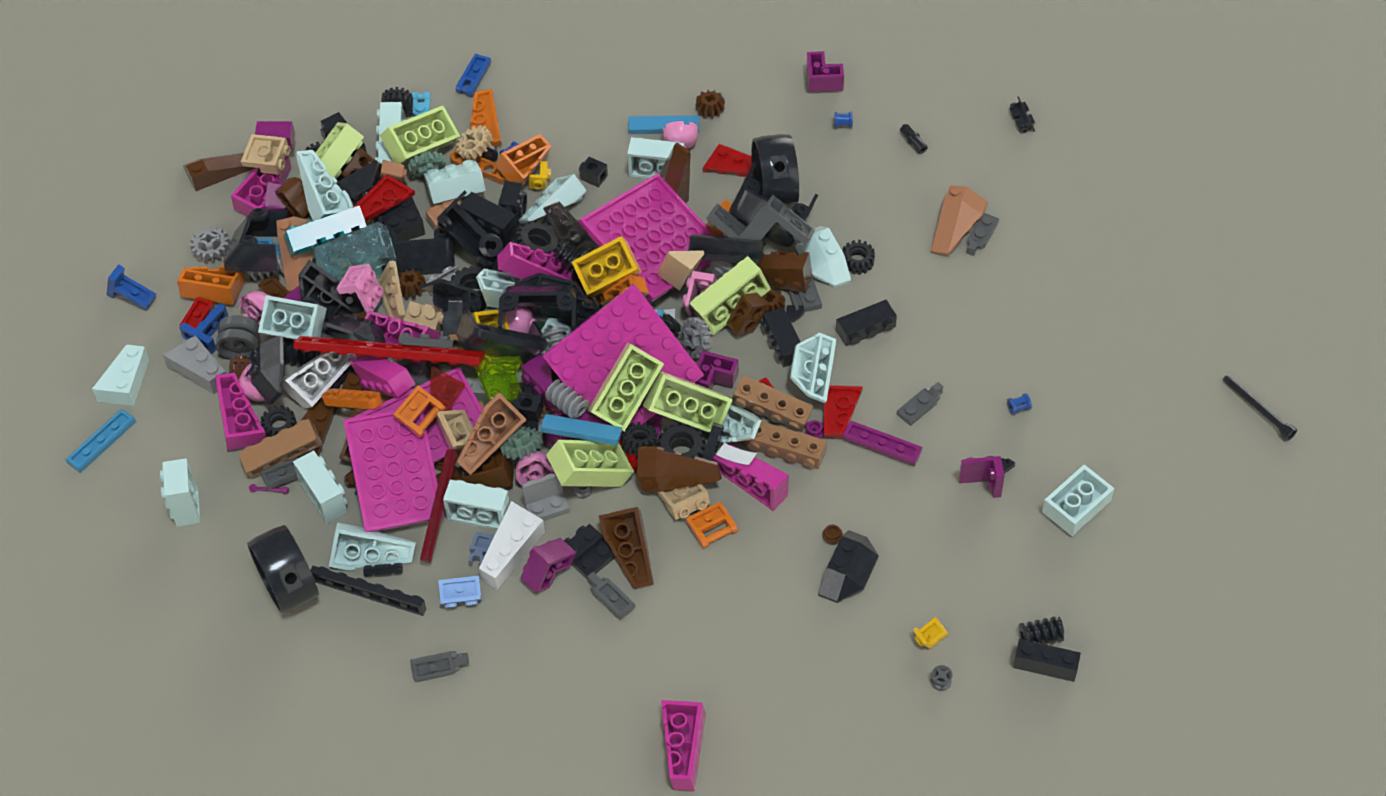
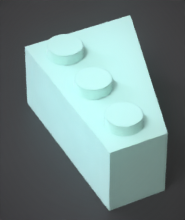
[92,345,150,406]

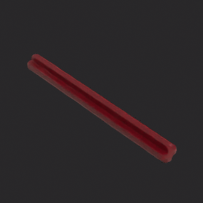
[420,449,458,563]

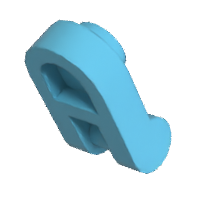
[412,92,431,117]

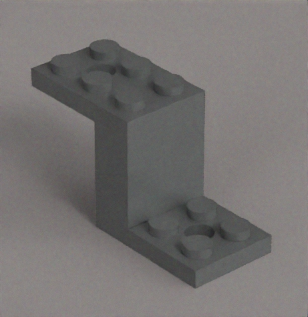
[706,195,815,245]

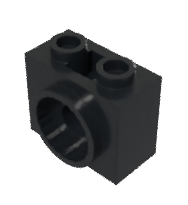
[498,181,527,228]

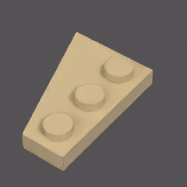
[378,261,405,320]

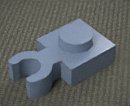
[469,532,494,567]

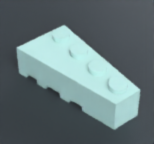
[375,102,406,164]

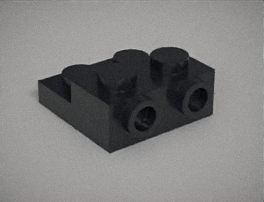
[563,524,616,580]

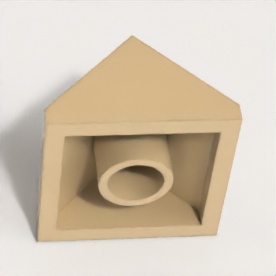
[658,251,704,291]
[437,410,473,454]

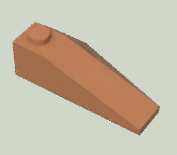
[931,185,988,255]
[277,217,316,292]
[457,392,527,475]

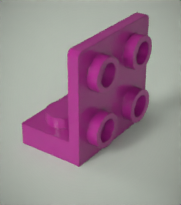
[958,456,1005,498]

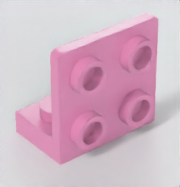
[337,264,384,314]
[683,271,716,318]

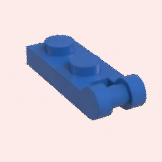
[456,54,491,97]

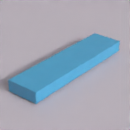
[629,115,699,134]
[65,409,136,473]
[541,414,622,445]

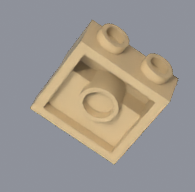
[241,134,290,175]
[403,301,443,332]
[657,484,710,520]

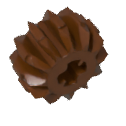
[695,89,725,119]
[398,268,426,300]
[762,287,785,313]

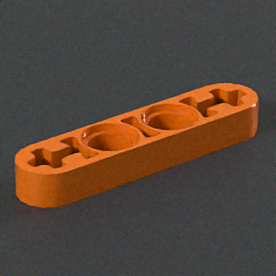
[450,149,508,185]
[322,389,383,409]

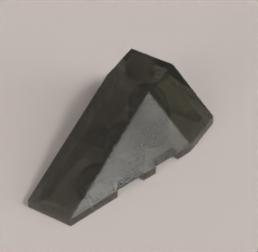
[543,201,599,258]

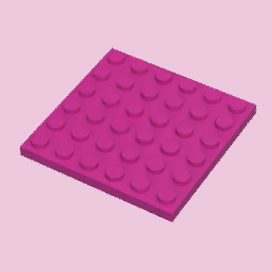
[578,173,716,303]
[542,283,704,439]

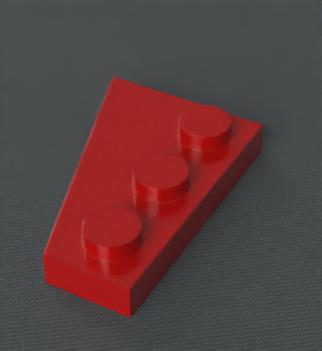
[703,144,753,177]
[353,174,415,222]
[824,385,863,438]

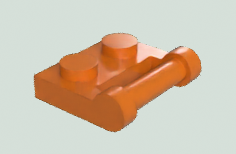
[393,386,446,438]
[686,501,738,549]

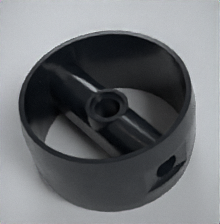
[751,134,799,207]
[247,525,319,613]

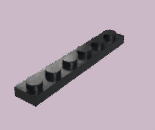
[310,566,427,616]

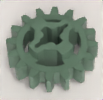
[407,151,446,179]
[500,427,543,460]

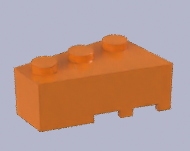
[495,134,551,185]
[177,265,246,305]

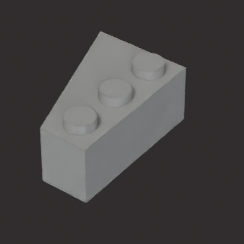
[163,336,226,394]

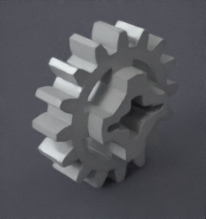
[189,226,230,262]
[679,317,712,358]

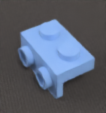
[438,576,482,608]

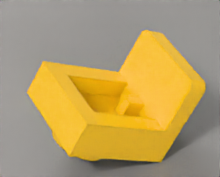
[529,161,551,190]
[913,617,949,649]

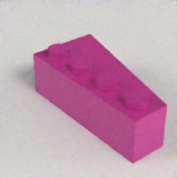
[231,156,291,216]
[497,242,573,281]
[365,311,441,366]
[348,354,415,398]
[215,373,266,451]
[713,443,789,511]
[661,700,706,791]

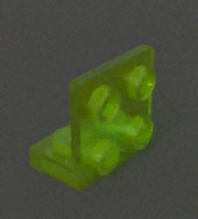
[477,357,522,401]

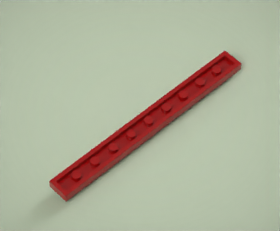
[294,336,485,367]

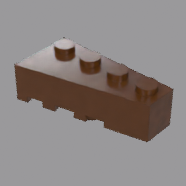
[735,252,813,293]

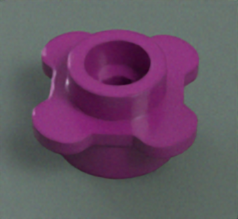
[805,420,824,439]

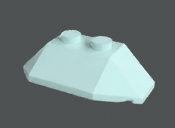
[795,226,851,287]
[476,269,522,308]
[790,333,836,403]

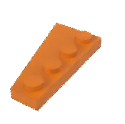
[470,88,502,147]

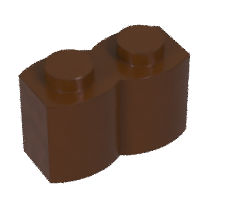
[274,177,309,218]

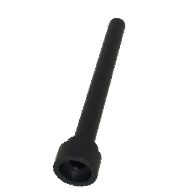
[1223,375,1298,441]

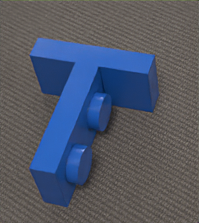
[106,264,156,310]
[179,303,228,354]

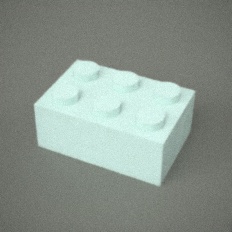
[627,137,684,179]
[424,160,486,204]
[258,295,327,340]
[293,451,348,524]
[160,458,201,526]
[1042,465,1114,536]
[443,480,510,530]

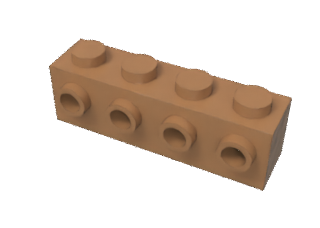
[732,375,813,432]
[238,419,323,479]
[745,421,827,470]

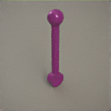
[249,484,289,494]

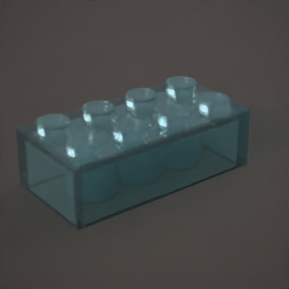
[313,222,397,282]

